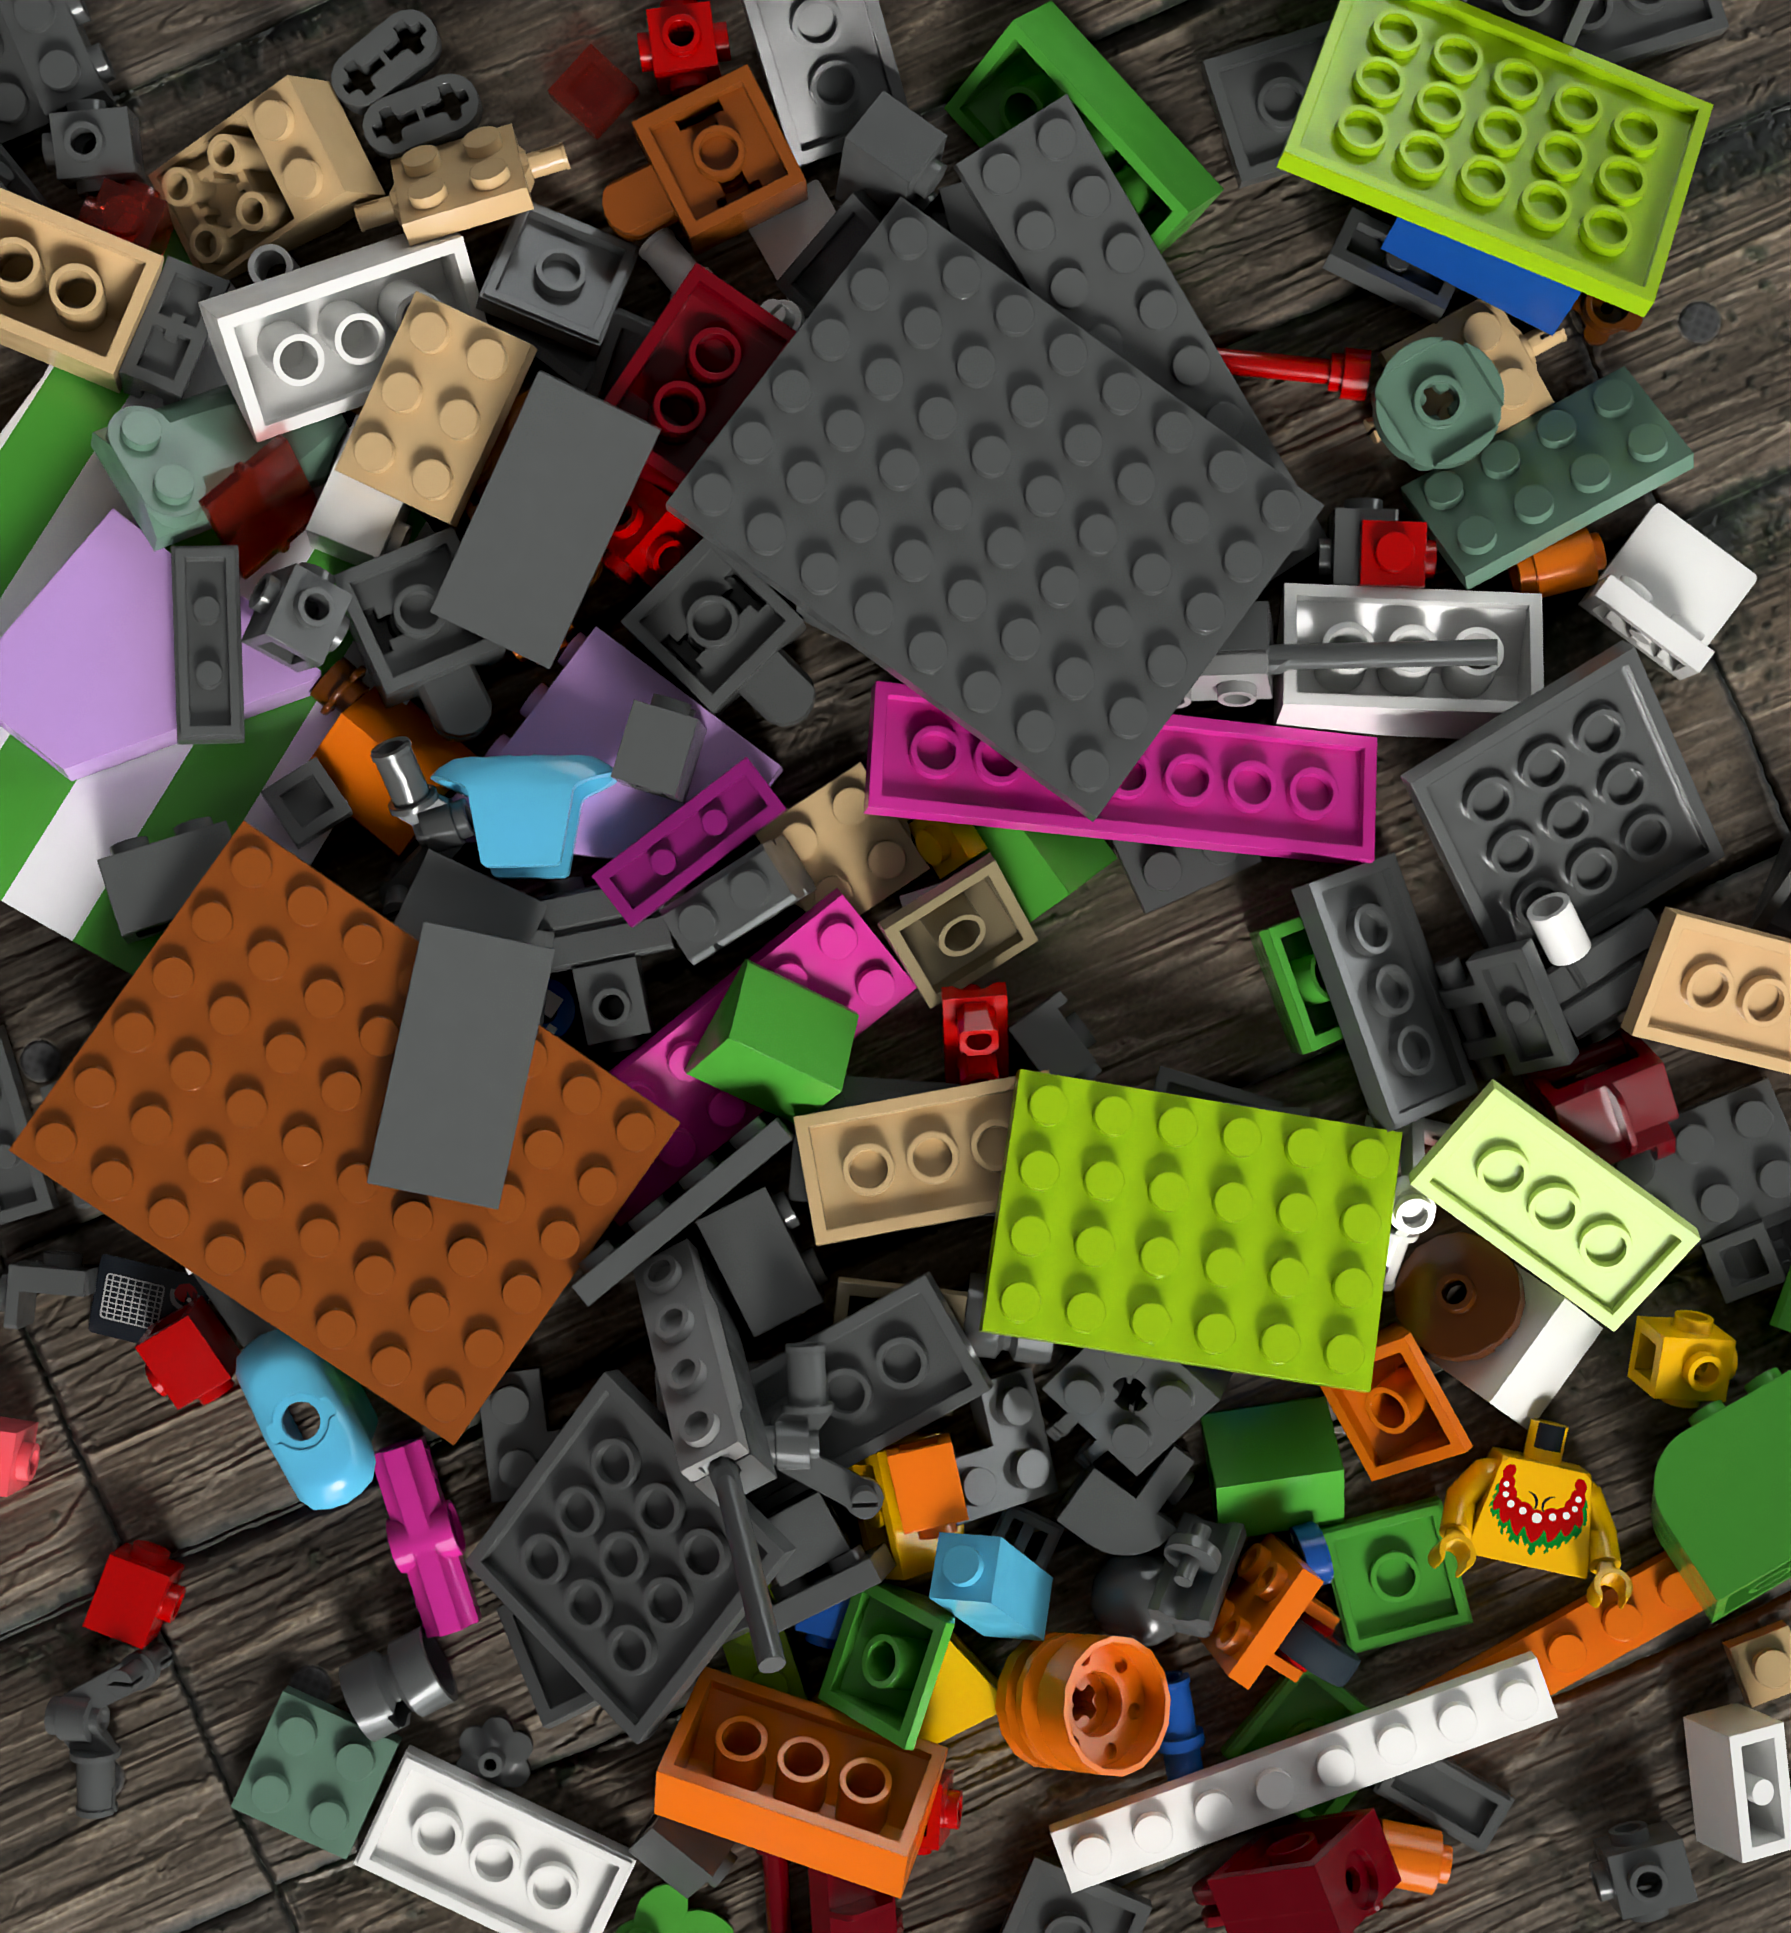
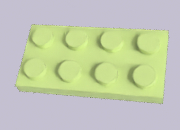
[1409,1079,1701,1332]

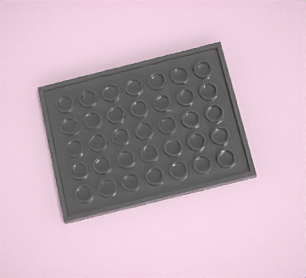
[666,197,1325,822]

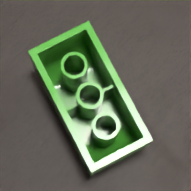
[1651,1367,1791,1623]

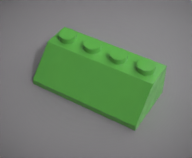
[944,0,1224,254]

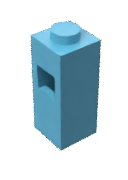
[929,1532,1053,1641]

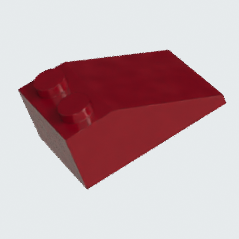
[604,262,797,497]

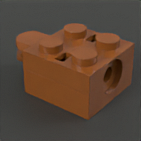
[602,64,808,256]

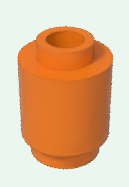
[1507,527,1607,598]
[1379,1818,1453,1895]

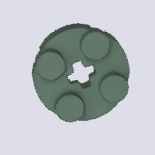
[1371,337,1504,471]

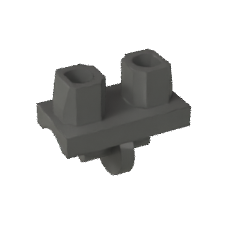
[1147,1512,1247,1638]

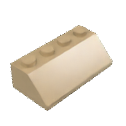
[0,188,164,393]

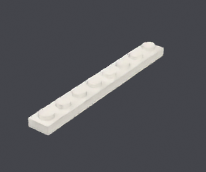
[1049,1651,1558,1893]

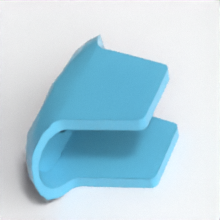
[430,754,618,880]
[235,1329,378,1510]

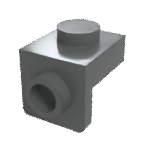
[1315,498,1399,586]
[0,1251,99,1329]

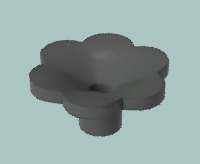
[456,1715,534,1789]

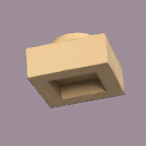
[1722,1620,1791,1708]

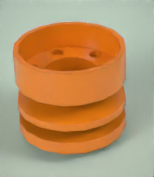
[995,1631,1171,1777]

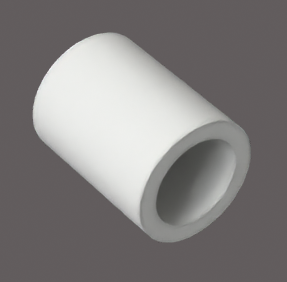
[248,244,300,283]
[1526,892,1591,966]

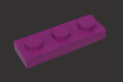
[592,757,787,928]

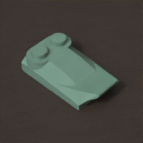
[91,384,348,552]

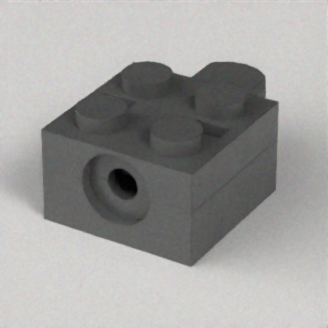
[333,526,506,742]
[620,537,816,727]

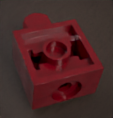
[1192,1807,1402,1933]

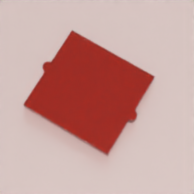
[198,434,318,580]

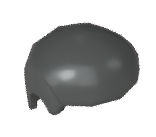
[1090,1551,1176,1647]

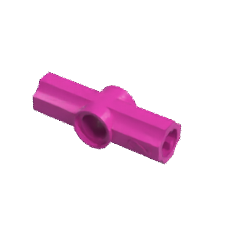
[374,1435,482,1638]

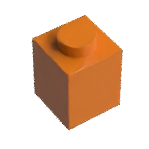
[886,1433,969,1540]

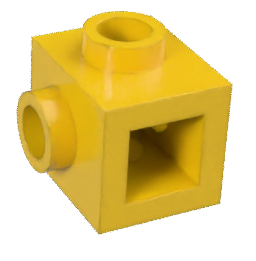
[1627,1310,1738,1408]

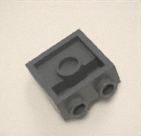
[0,0,117,151]

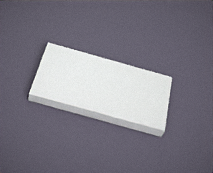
[353,1745,637,1933]

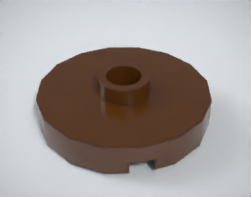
[1394,1232,1526,1362]

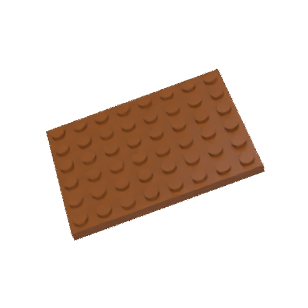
[9,820,680,1445]

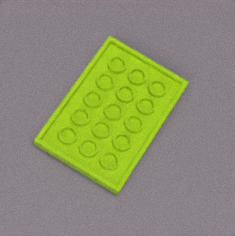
[1276,0,1713,317]
[979,1069,1403,1393]

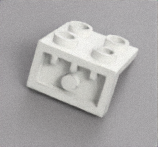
[1578,503,1757,680]

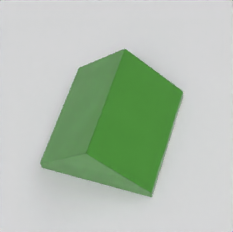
[964,825,1117,923]
[1249,915,1343,1055]
[684,958,859,1124]
[1200,1395,1344,1537]
[818,1581,955,1750]

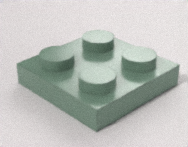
[231,1685,403,1860]

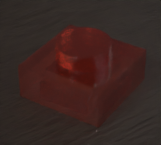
[547,44,640,140]

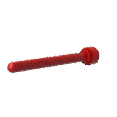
[1216,347,1371,401]

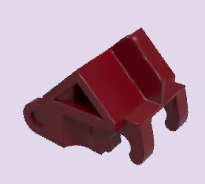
[1520,1021,1679,1166]
[755,1849,904,1933]

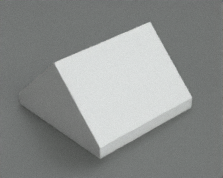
[1424,1264,1603,1430]

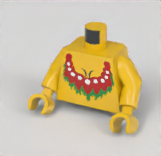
[1428,1418,1633,1609]

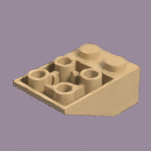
[148,75,386,280]

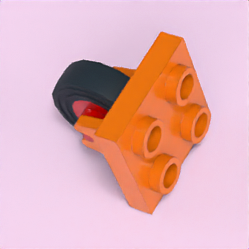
[1198,1533,1361,1690]

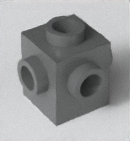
[42,99,146,198]
[241,562,353,672]
[1589,1820,1698,1923]

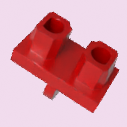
[941,982,1009,1086]

